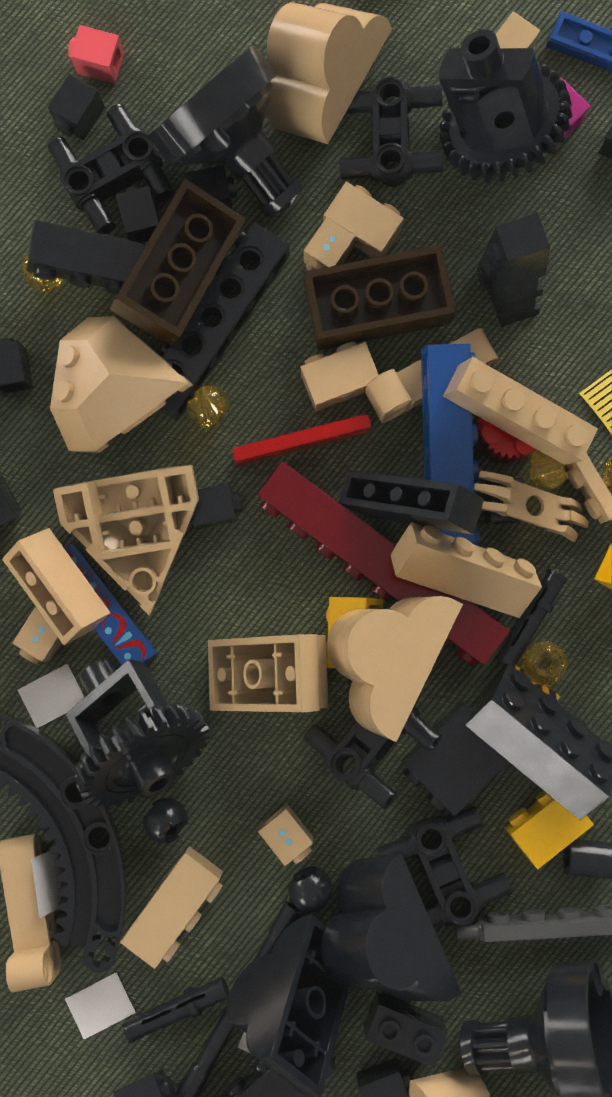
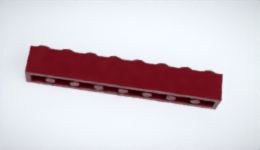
[257,461,510,666]

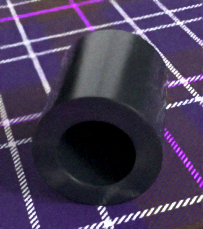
[563,839,612,879]

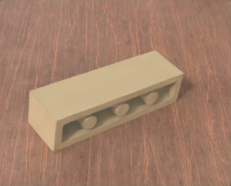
[443,357,598,465]
[390,522,542,618]

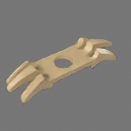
[473,471,589,542]

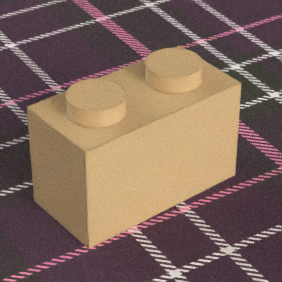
[323,182,404,258]
[300,342,379,412]

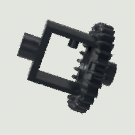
[439,29,573,183]
[65,660,210,808]

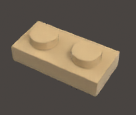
[566,453,612,523]

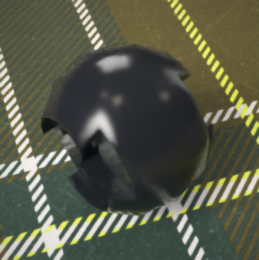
[143,798,188,843]
[288,866,333,913]

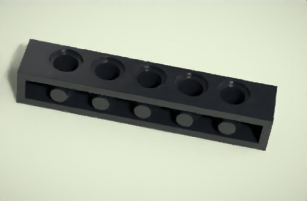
[159,222,290,422]

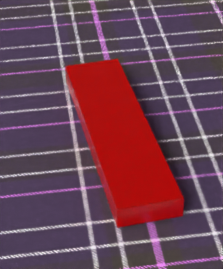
[232,414,371,467]

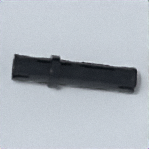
[495,568,568,668]
[123,976,230,1043]

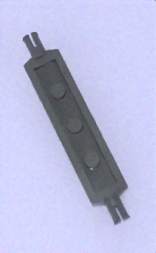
[455,905,612,942]

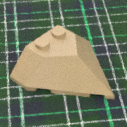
[50,316,193,453]
[53,465,199,616]

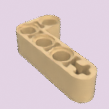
[365,328,499,423]
[0,833,61,993]

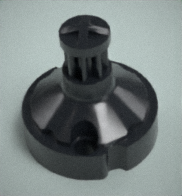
[148,44,303,218]
[460,960,612,1097]

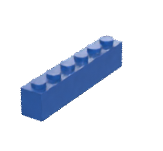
[421,344,480,546]

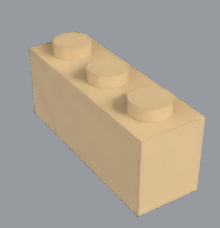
[2,528,110,645]
[120,846,223,969]

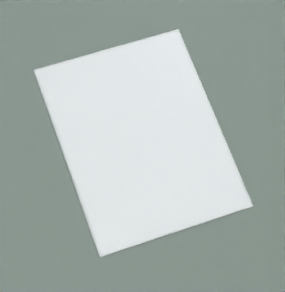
[18,664,85,728]
[31,851,62,919]
[65,973,136,1039]

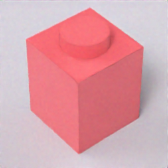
[68,25,125,84]

